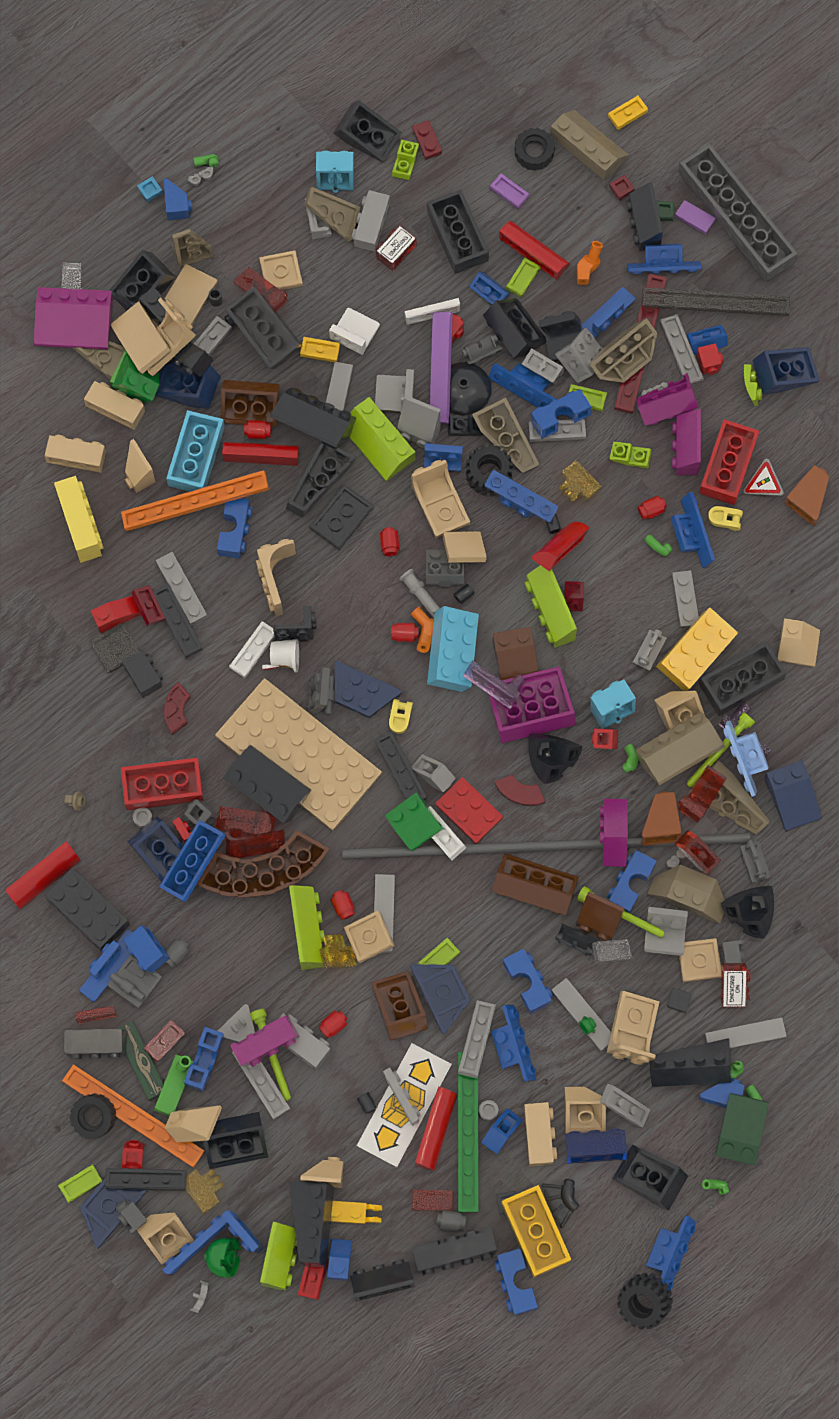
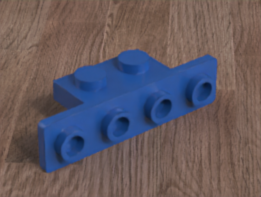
[627,244,702,274]
[581,287,635,338]
[489,363,555,407]
[484,470,558,523]
[671,492,715,568]
[80,930,133,1002]
[491,1005,537,1081]
[646,1216,696,1290]

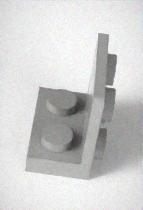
[555,328,603,383]
[375,369,414,412]
[644,907,688,956]

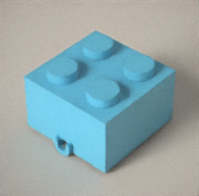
[316,151,354,193]
[590,679,636,729]

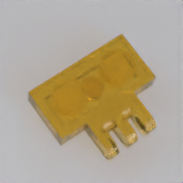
[559,460,602,501]
[319,934,357,968]
[186,1169,225,1214]

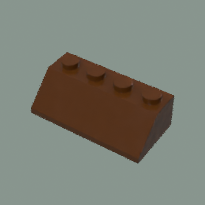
[492,853,579,915]

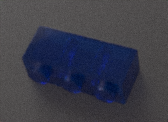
[565,1128,627,1164]

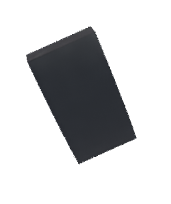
[448,414,484,436]

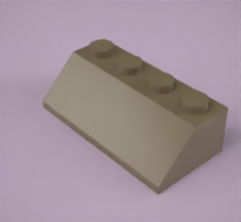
[550,110,629,180]
[635,712,725,785]

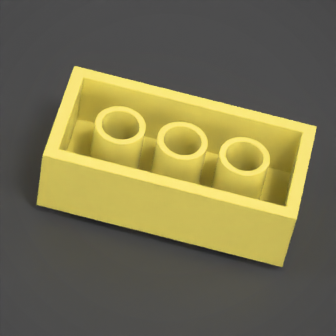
[54,476,104,563]

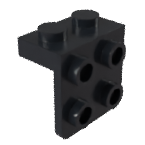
[539,311,582,361]
[273,606,317,642]

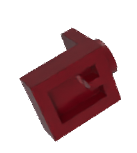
[565,581,584,611]

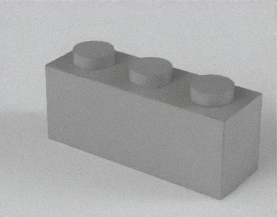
[351,190,390,252]
[280,1014,331,1071]

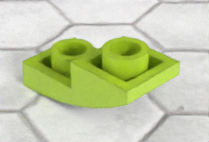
[392,140,419,180]
[744,364,762,406]
[610,442,652,469]

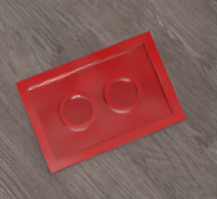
[435,777,503,844]

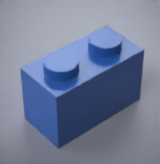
[124,925,170,973]

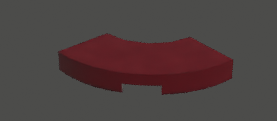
[164,682,191,735]
[494,775,545,806]

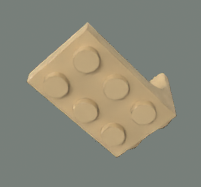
[147,297,196,376]
[411,460,470,538]
[256,539,296,617]
[607,991,659,1065]

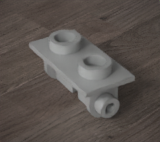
[633,629,667,671]

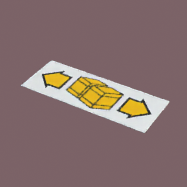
[357,1043,452,1167]

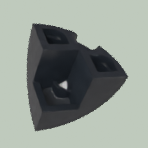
[529,734,583,784]
[721,886,774,939]

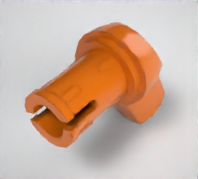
[577,241,603,285]
[410,606,434,653]

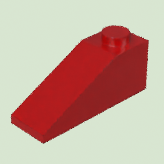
[91,596,141,634]

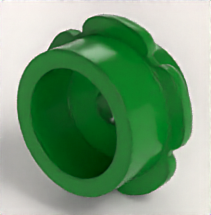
[579,1016,597,1035]

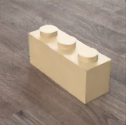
[84,381,145,430]
[45,435,106,473]
[524,1102,557,1167]

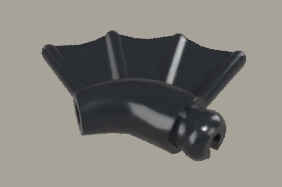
[541,1179,580,1228]

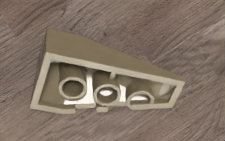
[170,229,214,269]
[472,397,539,473]
[688,760,770,834]

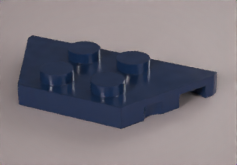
[334,660,402,718]
[410,964,470,1034]
[80,1178,148,1249]

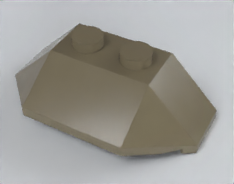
[589,318,657,383]
[647,865,725,924]

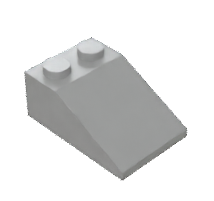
[397,396,441,448]

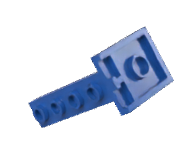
[162,1210,265,1275]

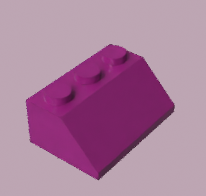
[672,409,701,476]

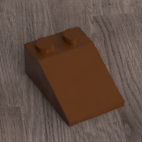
[492,627,538,681]
[576,892,624,942]
[371,971,428,1041]

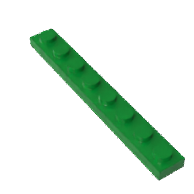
[458,1052,478,1213]

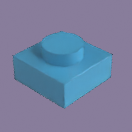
[137,176,163,202]

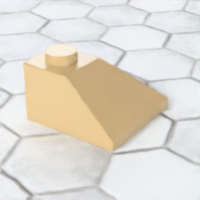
[125,439,155,493]
[777,618,820,667]
[654,691,705,730]
[565,1087,606,1134]
[165,1105,222,1142]
[300,1157,344,1188]
[136,1213,194,1265]

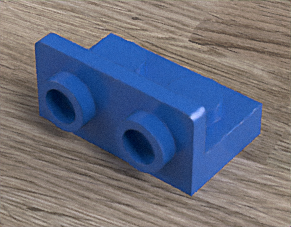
[424,443,463,472]

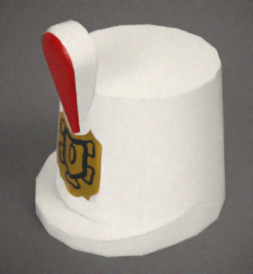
[262,639,299,672]

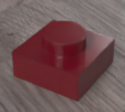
[609,175,635,201]

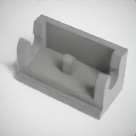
[305,198,332,239]
[522,348,564,384]

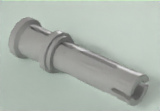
[399,569,440,618]

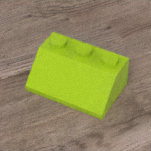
[260,1222,297,1291]

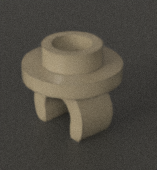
[64,792,86,811]

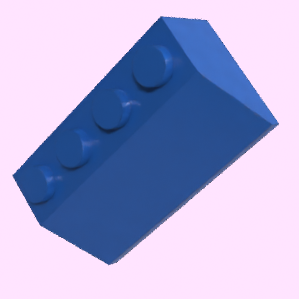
[159,820,226,902]

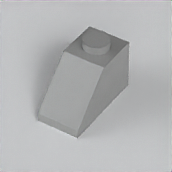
[411,754,456,793]

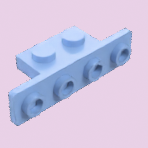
[724,721,769,797]

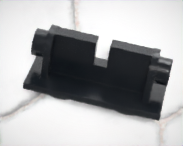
[555,923,598,956]

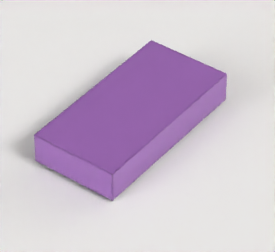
[490,173,530,209]
[675,200,716,235]

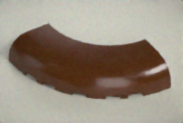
[196,830,330,898]

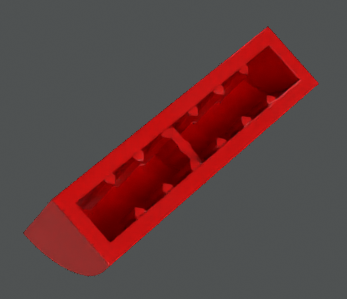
[499,221,570,280]
[222,442,299,466]
[531,522,590,571]
[5,841,81,909]
[415,1086,457,1171]

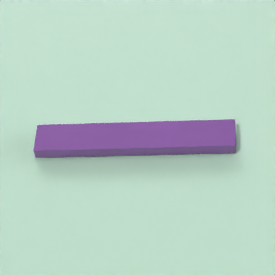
[430,312,452,424]

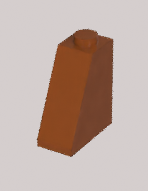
[784,465,829,526]
[641,791,681,846]

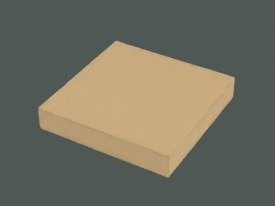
[259,250,303,293]
[443,532,486,563]
[344,910,395,963]
[679,938,722,983]

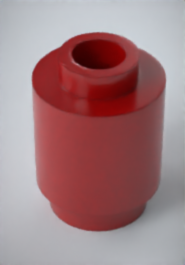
[244,420,271,439]
[637,495,667,520]
[379,527,400,557]
[391,623,419,642]
[330,890,355,920]
[318,1010,348,1039]

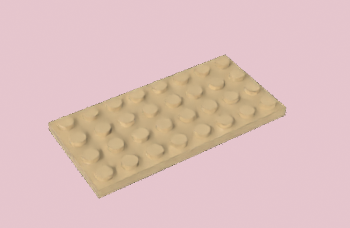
[215,678,382,831]

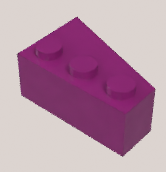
[636,373,698,426]
[600,798,628,867]
[230,1015,300,1067]

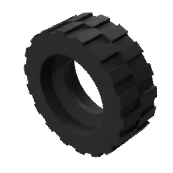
[515,128,555,171]
[70,1093,116,1139]

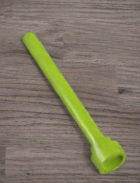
[687,712,755,787]
[577,886,665,937]
[250,1009,291,1101]

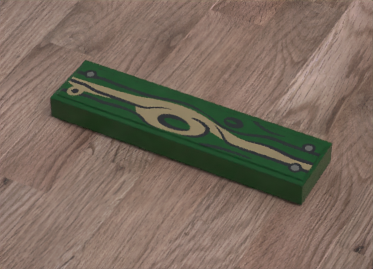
[117,1021,163,1101]

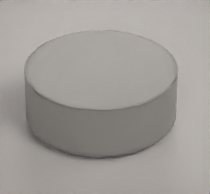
[133,808,153,828]
[479,1100,499,1121]

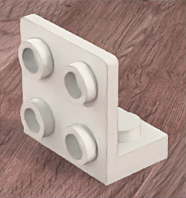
[329,308,380,355]

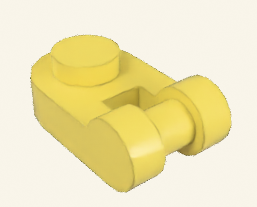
[708,506,743,531]
[389,699,413,734]

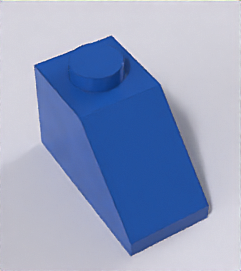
[164,179,192,220]
[699,1078,745,1108]
[481,1108,523,1154]
[327,1239,352,1281]

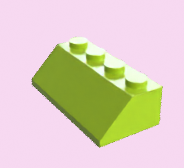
[350,397,416,481]
[524,565,577,648]
[289,885,328,970]

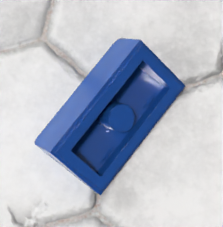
[469,272,511,305]
[686,325,728,355]

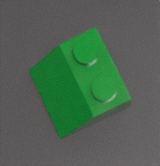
[112,353,159,403]
[385,793,443,851]

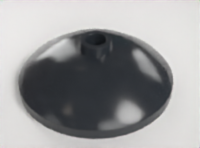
[449,362,491,415]

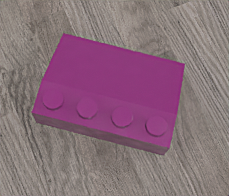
[34,287,113,350]
[486,666,575,743]

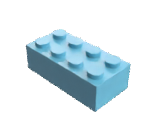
[166,410,225,492]
[427,606,479,692]

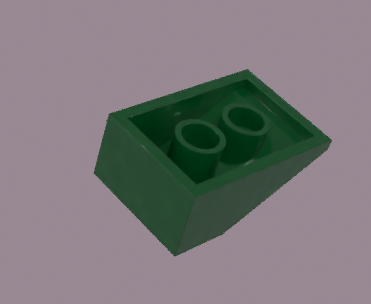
[716,1093,769,1165]

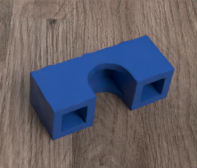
[531,389,591,439]
[217,498,253,559]
[607,850,657,913]
[503,949,553,1014]
[184,1027,225,1093]
[494,1249,538,1316]

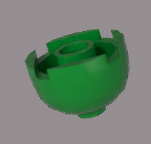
[204,1237,241,1279]

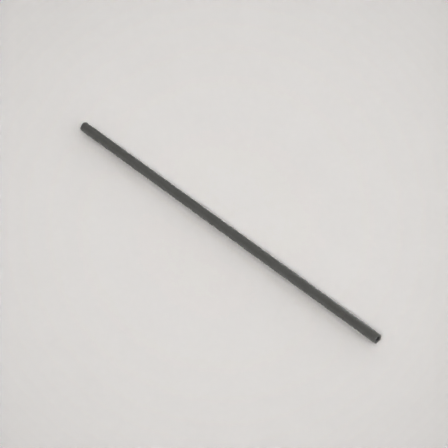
[342,833,750,859]

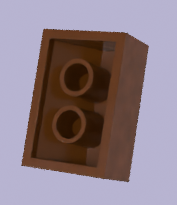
[221,380,280,427]

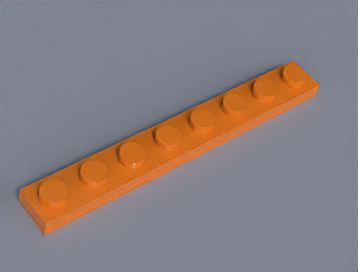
[121,470,270,531]
[62,1064,205,1168]

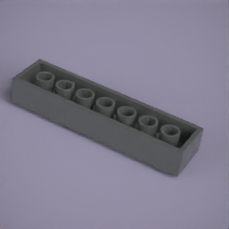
[678,144,798,282]

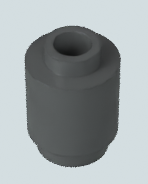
[165,939,190,969]
[436,1209,466,1233]

